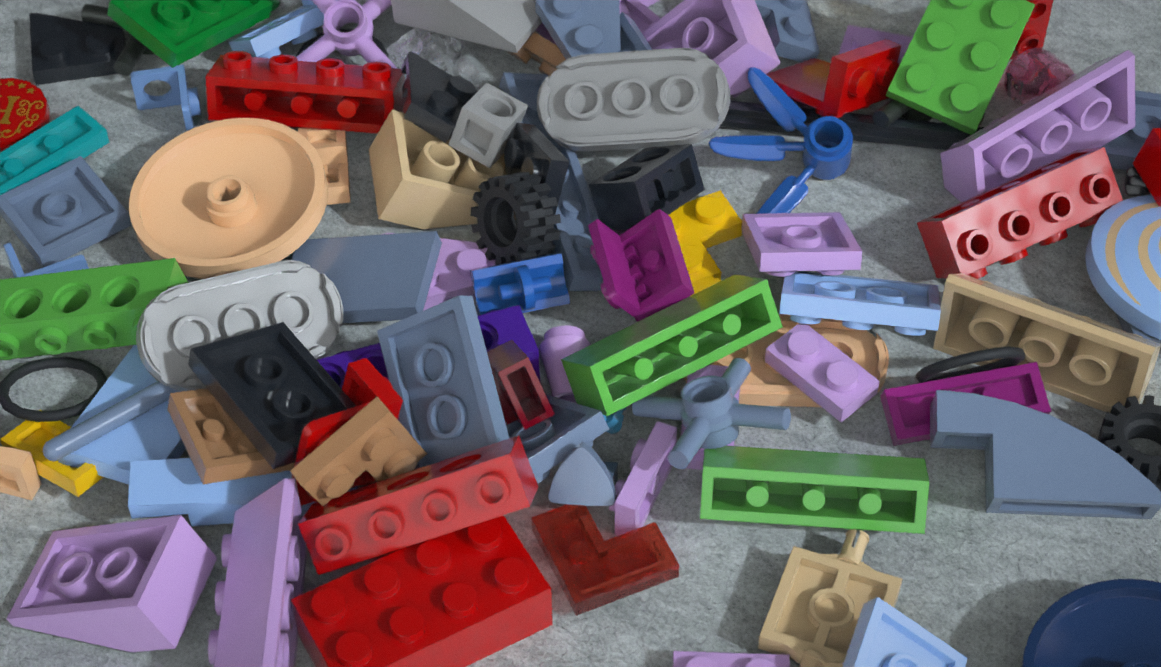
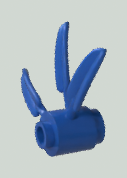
[709,67,853,214]

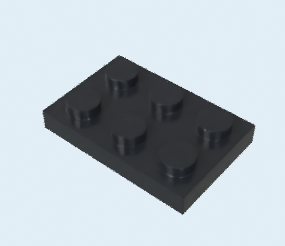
[188,322,356,469]

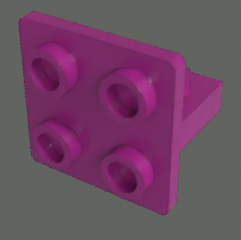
[588,208,694,322]

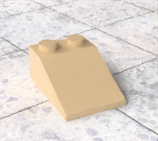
[368,110,516,229]

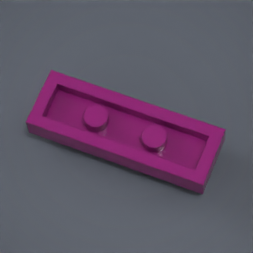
[880,362,1051,446]

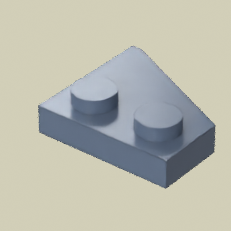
[535,0,621,59]

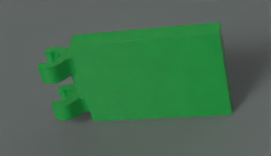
[107,0,280,68]

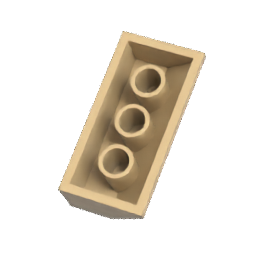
[933,273,1161,413]

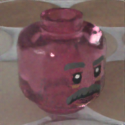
[1004,47,1074,106]

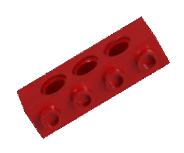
[298,435,538,576]

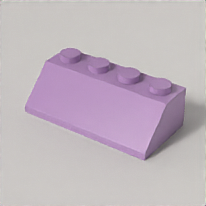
[941,50,1136,202]
[208,479,308,667]

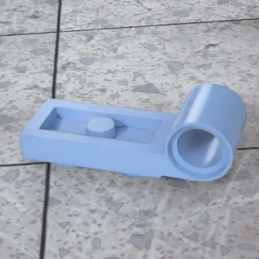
[229,0,356,58]

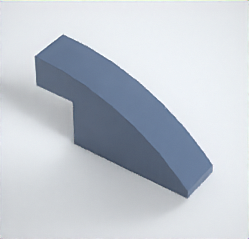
[930,390,1161,519]

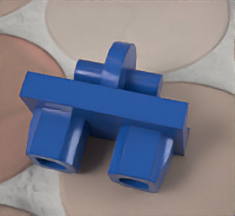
[470,253,571,316]

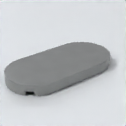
[537,48,730,152]
[136,260,343,391]

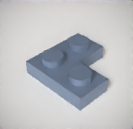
[755,0,820,62]

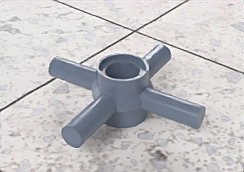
[632,358,791,469]

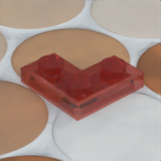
[531,504,679,616]

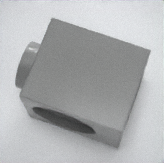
[448,82,529,168]

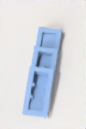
[128,458,358,527]

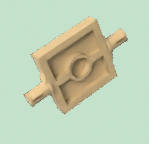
[758,529,902,667]

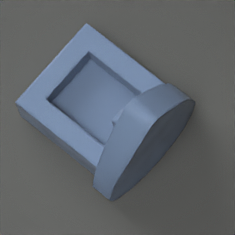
[548,442,618,506]

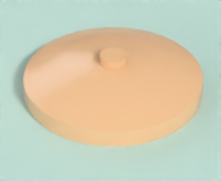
[129,118,328,279]

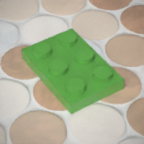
[885,0,1035,135]

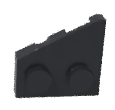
[401,51,478,143]

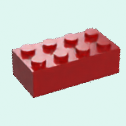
[291,515,553,667]

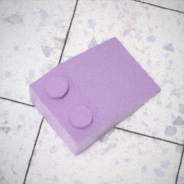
[642,0,781,96]
[6,515,217,652]

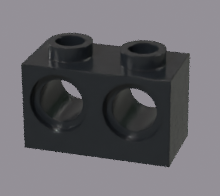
[589,144,705,230]

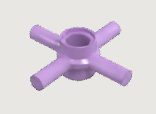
[296,0,397,68]

